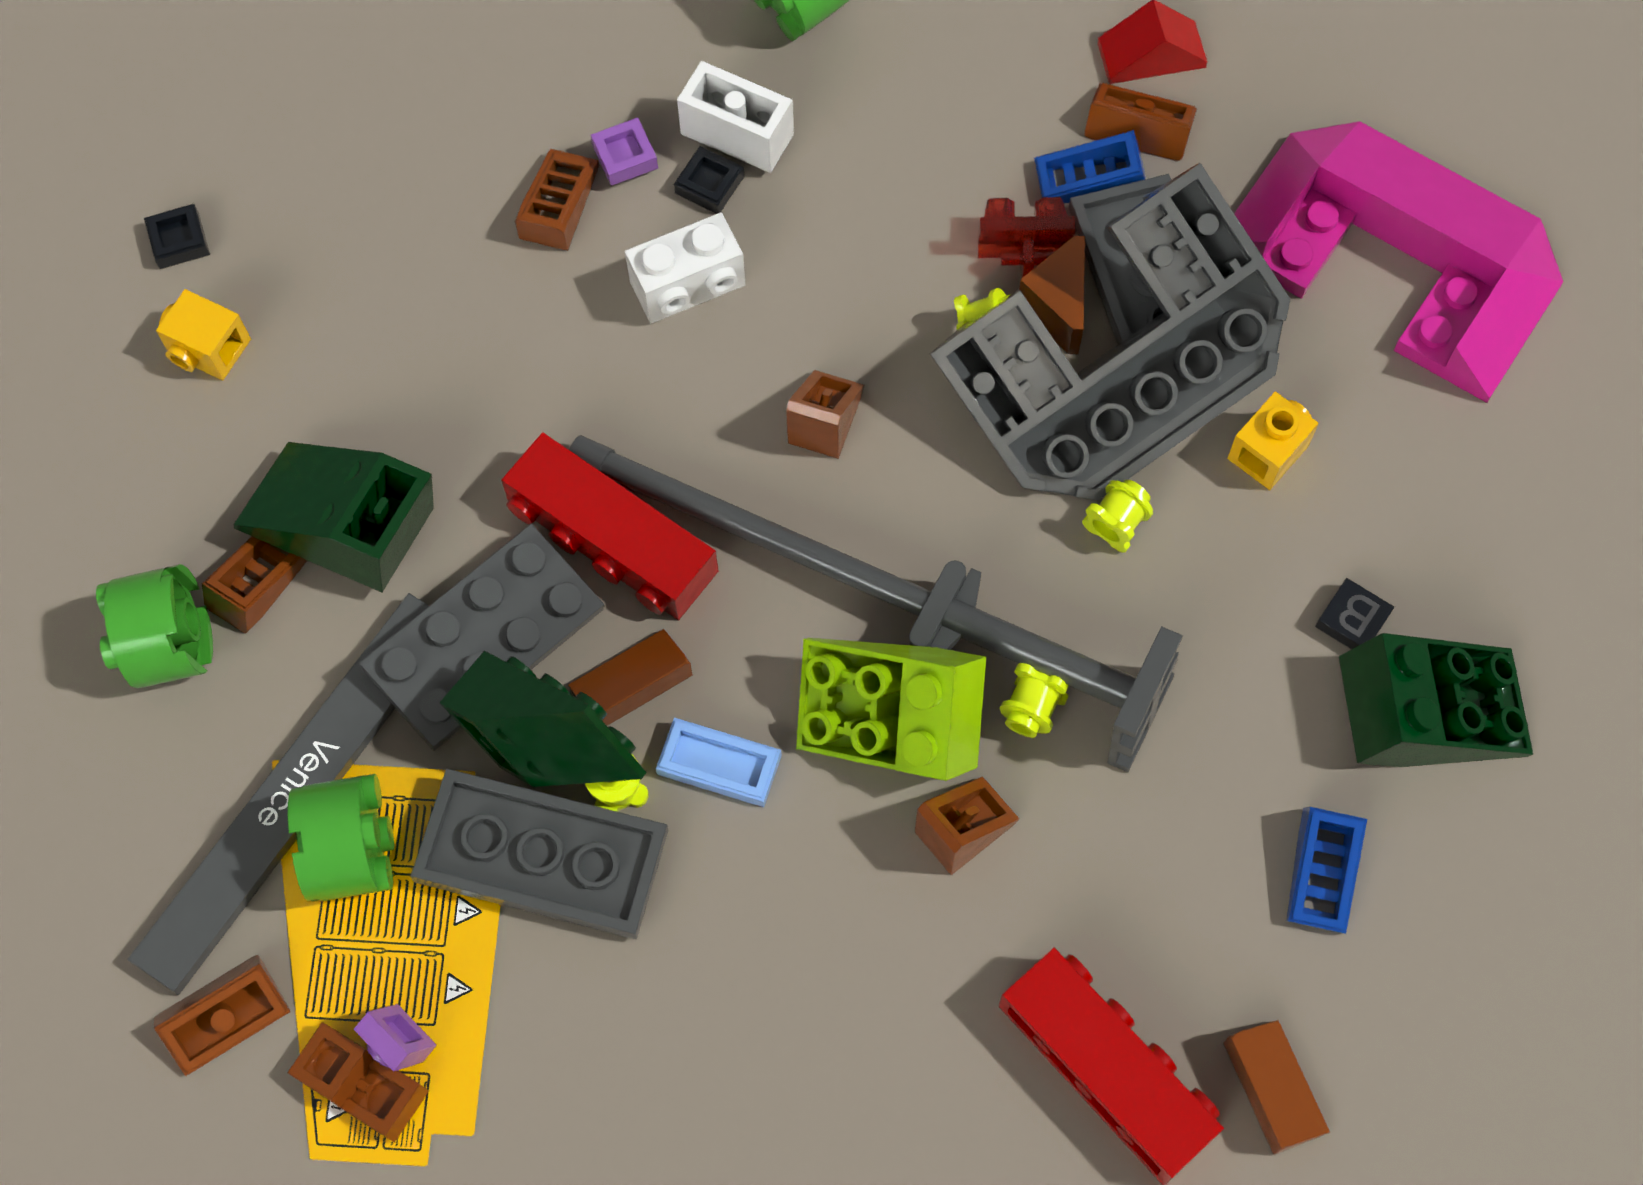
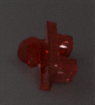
[977,197,1075,279]

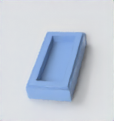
[656,717,782,807]

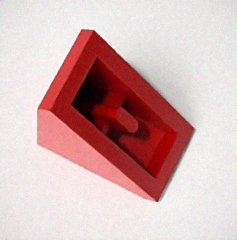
[1097,0,1208,84]

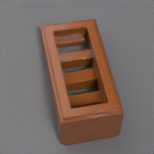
[515,148,599,251]
[202,536,308,633]

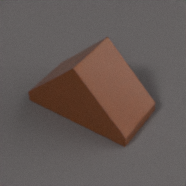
[1019,236,1085,354]
[786,370,865,459]
[915,776,1019,875]

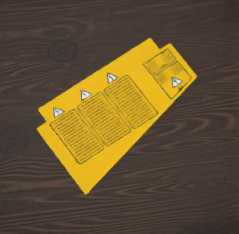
[272,760,501,1167]

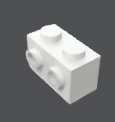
[677,61,794,173]
[625,212,745,324]

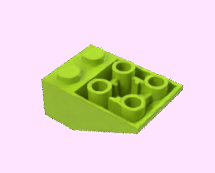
[796,638,987,781]

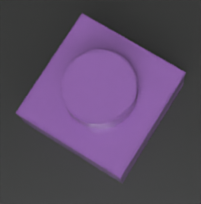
[591,117,658,186]
[354,1004,437,1072]

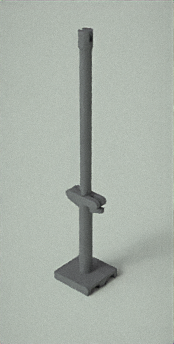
[569,435,1183,772]

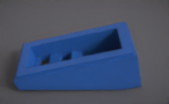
[1034,130,1146,206]
[1286,807,1368,934]

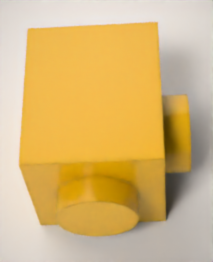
[156,289,251,381]
[1227,391,1319,490]

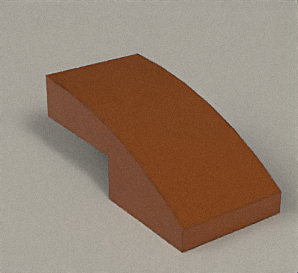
[287,1022,429,1143]

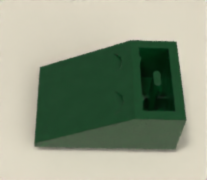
[233,442,434,593]
[1338,633,1533,767]
[439,650,647,787]

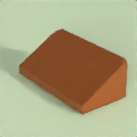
[1084,83,1197,161]
[568,629,693,726]
[154,955,290,1077]
[1223,1020,1330,1155]

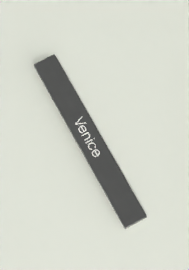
[127,593,429,995]

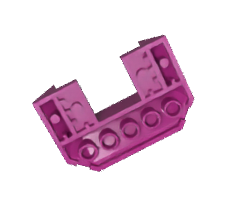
[1234,121,1563,403]

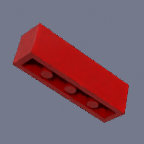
[501,432,719,621]
[998,947,1224,1185]

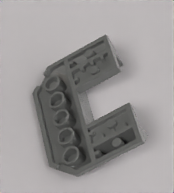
[930,163,1290,500]

